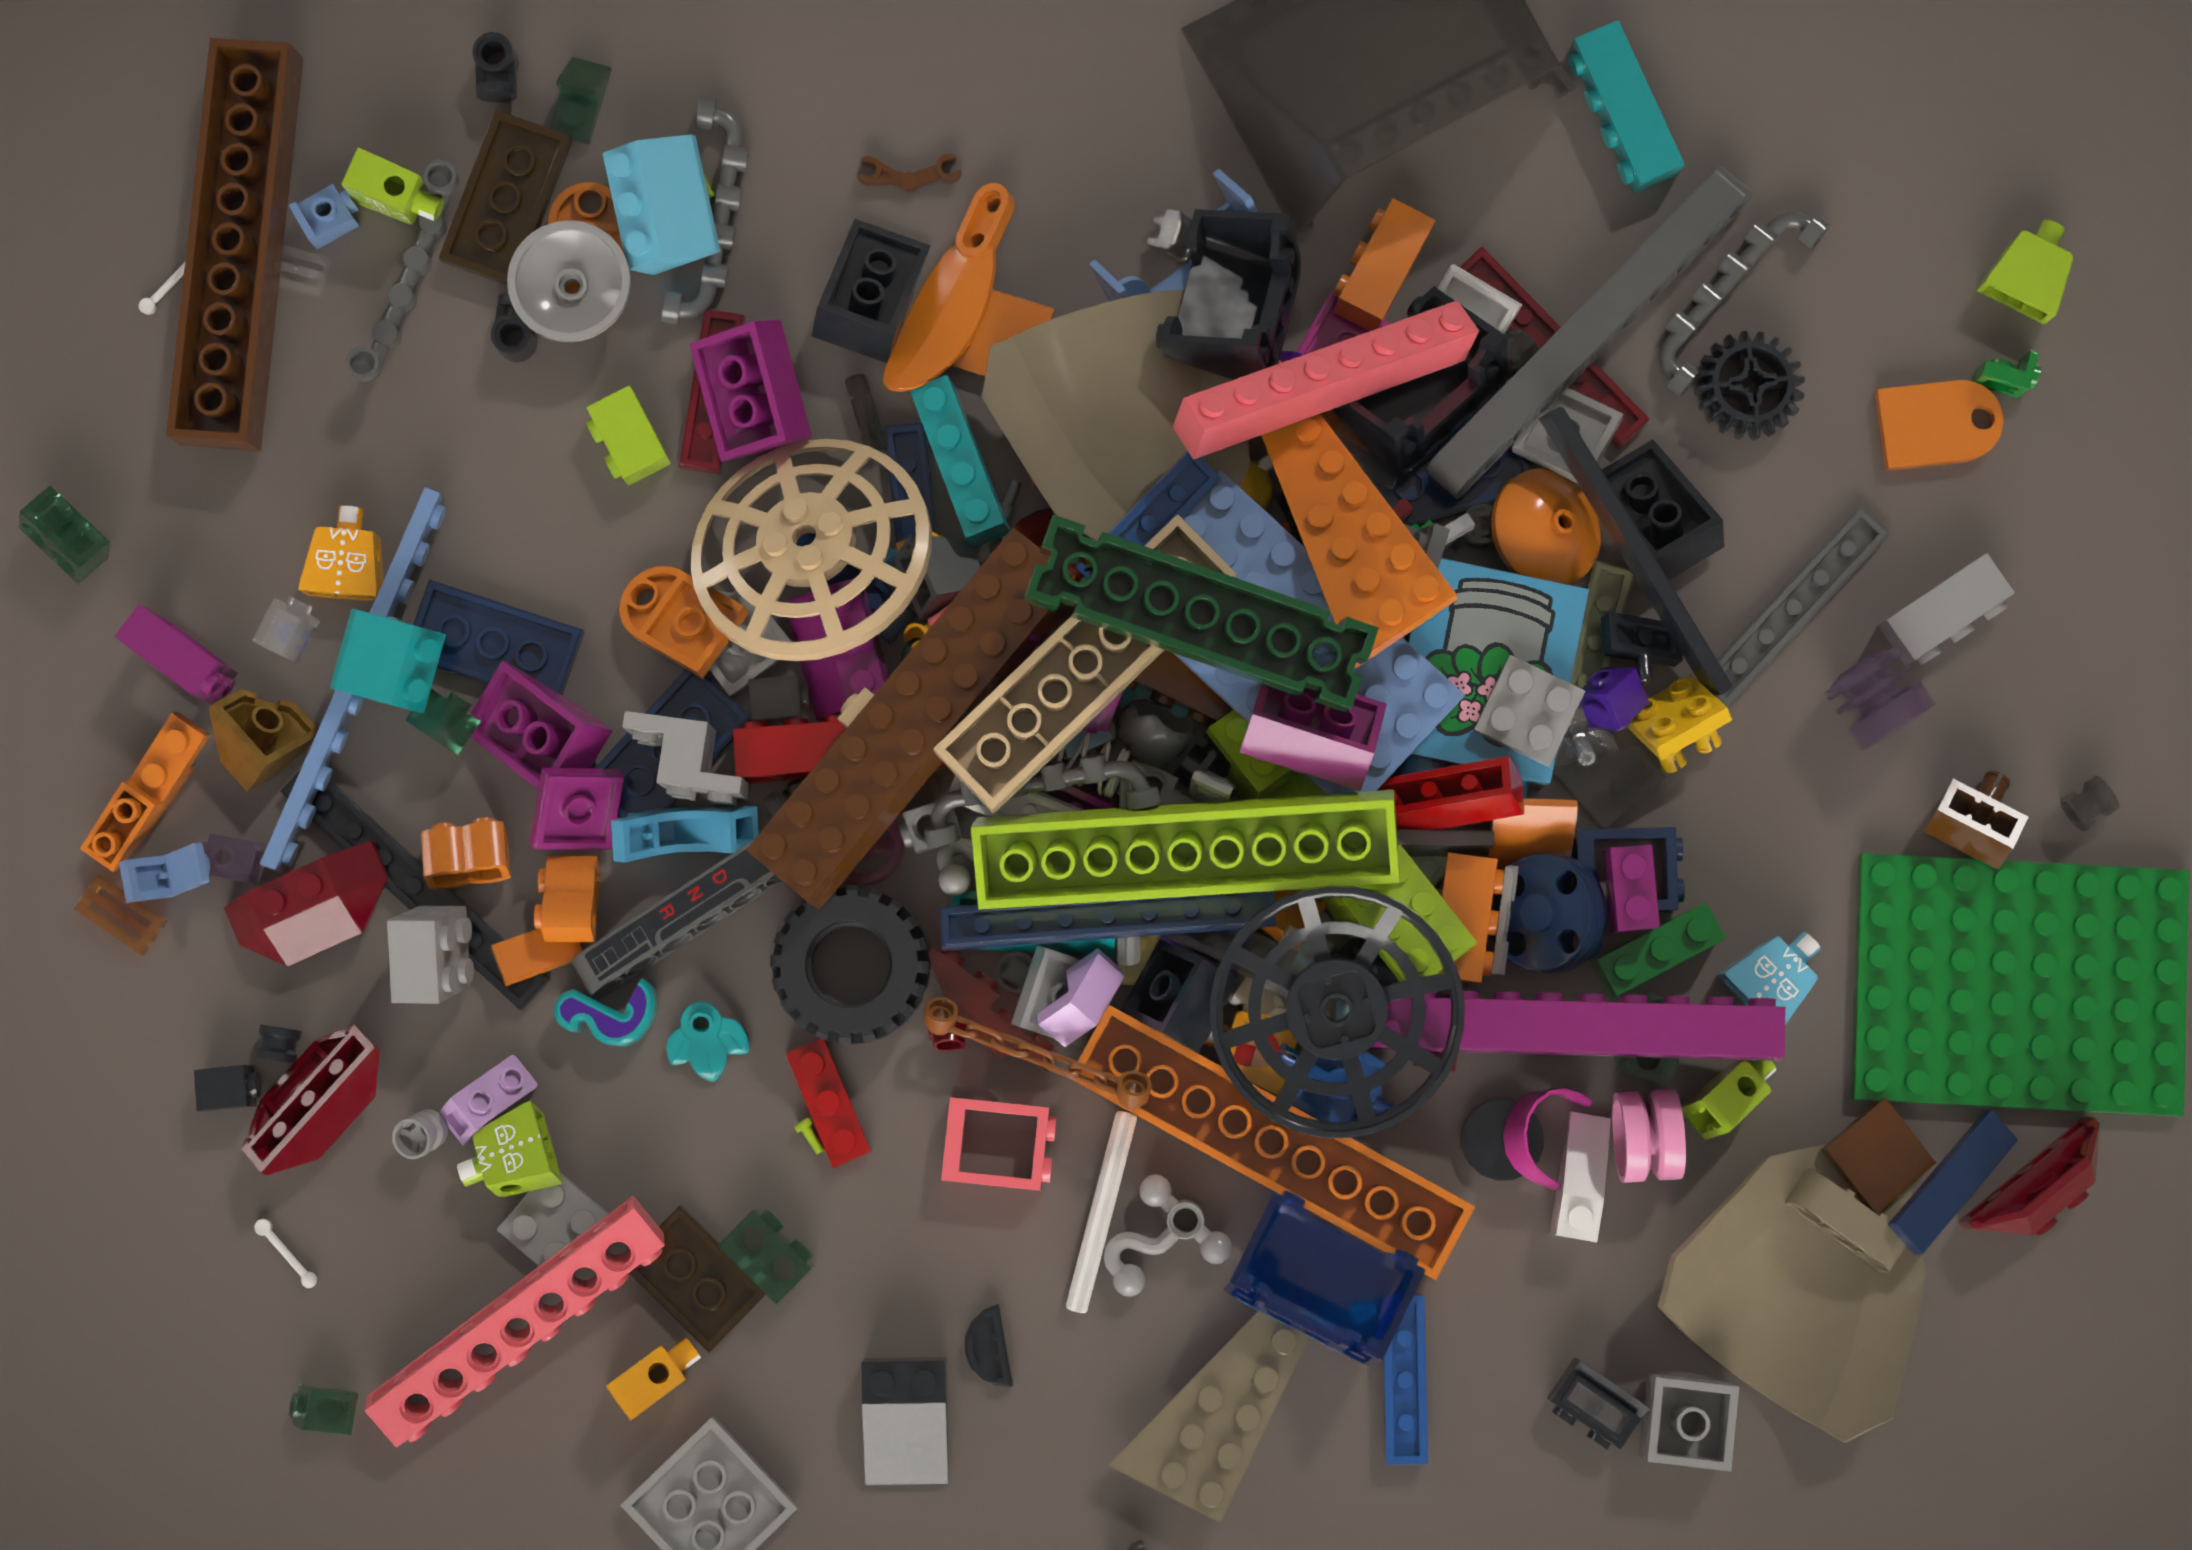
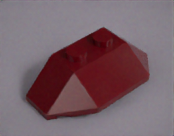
[224,841,389,967]
[241,1024,380,1176]
[1958,1117,2100,1236]

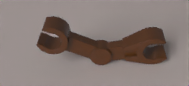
[857,153,962,193]

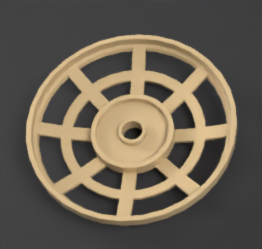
[691,439,932,661]

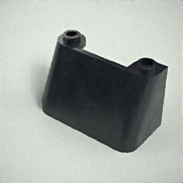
[1156,209,1301,380]
[1332,286,1508,479]

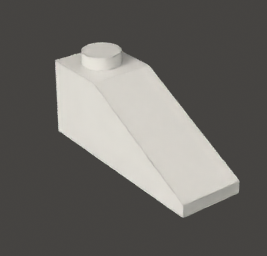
[1549,1111,1611,1243]

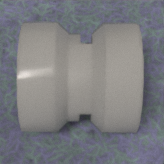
[392,1109,448,1159]

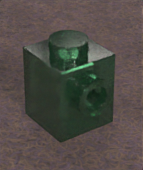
[406,688,481,755]

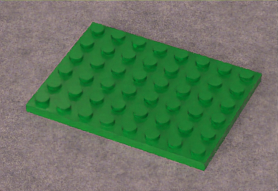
[1851,853,2189,1117]

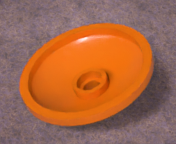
[1491,468,1601,585]

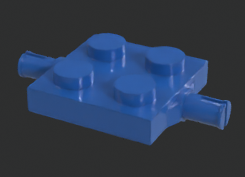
[1276,1043,1394,1140]

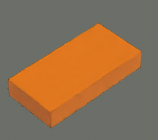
[491,929,583,986]

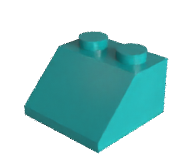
[329,608,446,714]

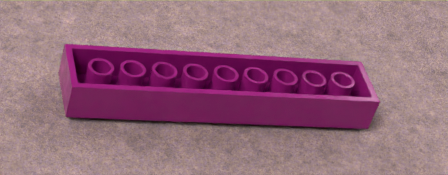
[1368,991,1786,1061]

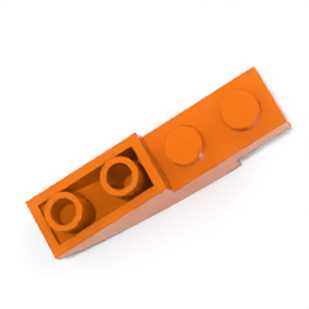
[80,712,211,872]

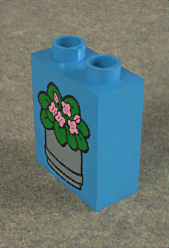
[1396,558,1589,798]

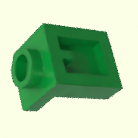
[1973,350,2041,399]

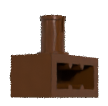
[1924,771,2028,870]

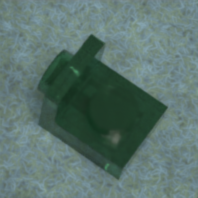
[289,1383,359,1435]

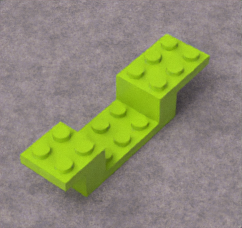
[1206,710,1477,982]

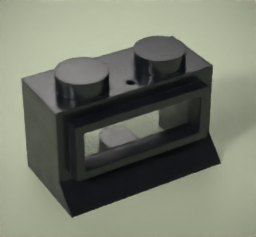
[1547,1357,1650,1450]

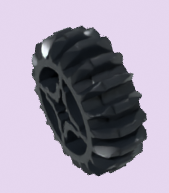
[1694,330,1805,440]

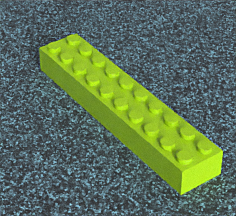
[971,790,1400,909]

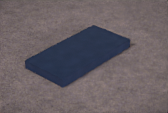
[1358,428,1531,527]
[413,579,585,696]
[594,669,753,818]

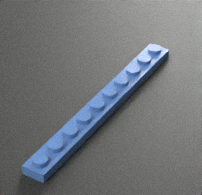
[260,487,447,874]

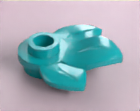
[666,1001,749,1082]

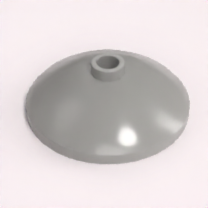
[507,220,631,342]

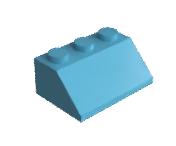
[603,134,721,275]

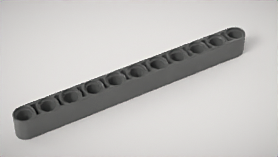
[1425,166,1753,499]

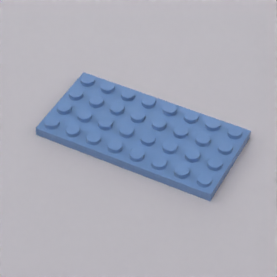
[1173,470,1465,794]

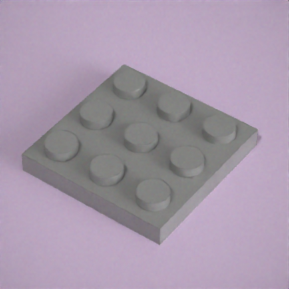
[620,1416,799,1550]

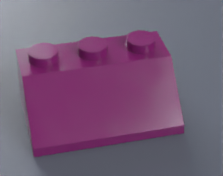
[689,320,812,462]
[787,578,889,721]
[1240,684,1387,791]

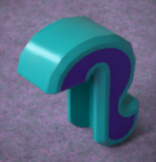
[554,978,659,1047]

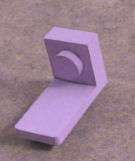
[439,1055,537,1146]

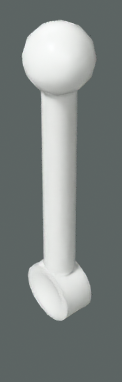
[138,262,185,315]
[254,1219,317,1288]

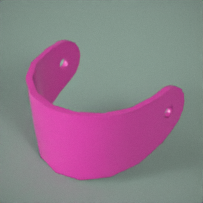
[1503,1088,1592,1190]

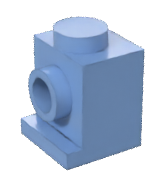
[289,184,359,250]

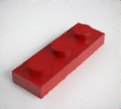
[785,1039,872,1168]

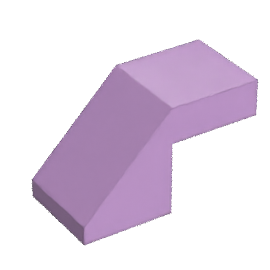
[1037,948,1125,1047]

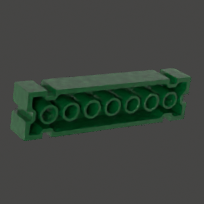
[1023,514,1379,712]

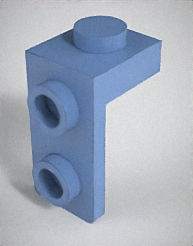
[119,842,210,903]

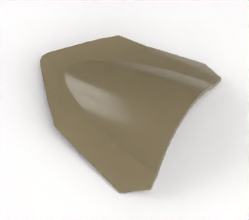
[982,290,1250,541]
[1657,1144,1926,1443]

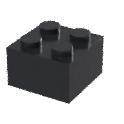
[1120,939,1238,1053]

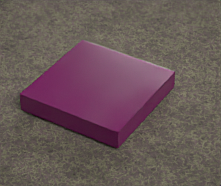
[529,768,625,850]

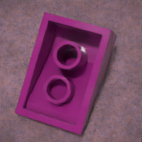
[461,661,613,789]

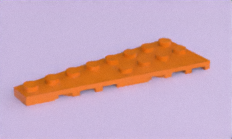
[1261,360,1458,669]

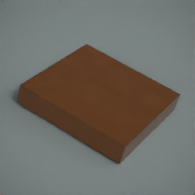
[1821,1098,1936,1213]

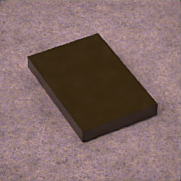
[629,1205,769,1353]

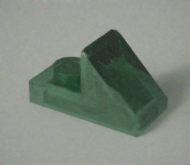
[550,57,612,144]

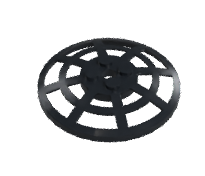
[1210,885,1465,1138]

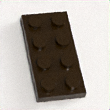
[439,110,573,285]

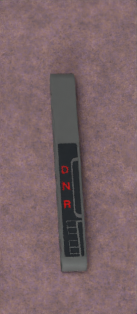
[571,839,782,999]

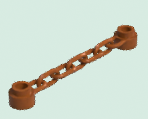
[923,997,1152,1109]

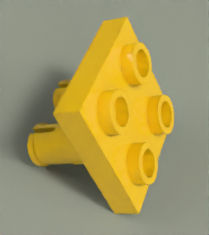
[1627,675,1732,773]

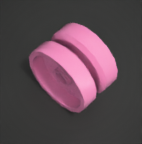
[1611,1089,1686,1183]

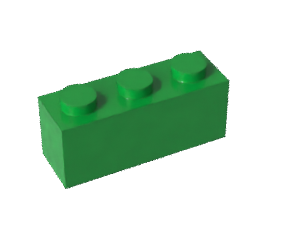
[1590,902,1726,998]

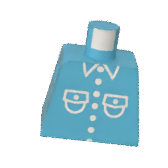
[1717,931,1821,1025]

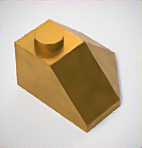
[209,689,319,792]

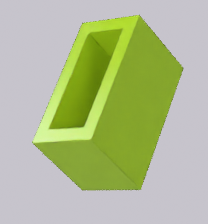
[585,385,671,486]

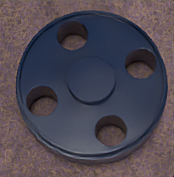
[1491,853,1607,974]

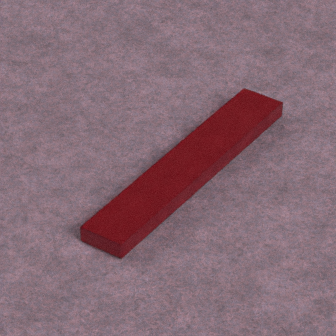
[1460,246,1650,449]

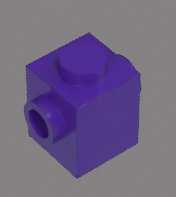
[1580,667,1649,731]

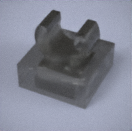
[1147,209,1192,263]

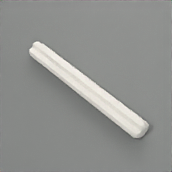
[1066,1111,1137,1313]

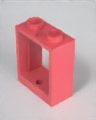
[941,1097,1057,1191]

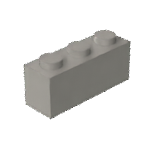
[1878,553,2015,666]

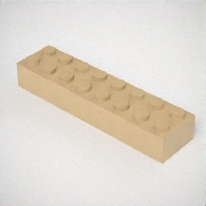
[933,514,1237,814]

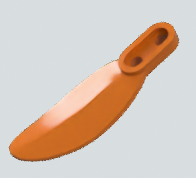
[883,183,1015,392]

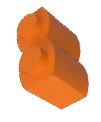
[421,817,511,889]
[534,856,601,942]

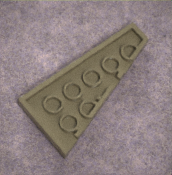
[1107,1276,1329,1523]

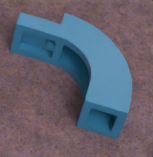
[611,805,759,862]

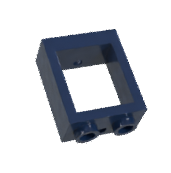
[1572,827,1685,913]

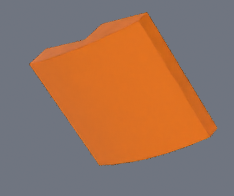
[952,289,1055,376]
[1485,798,1578,868]

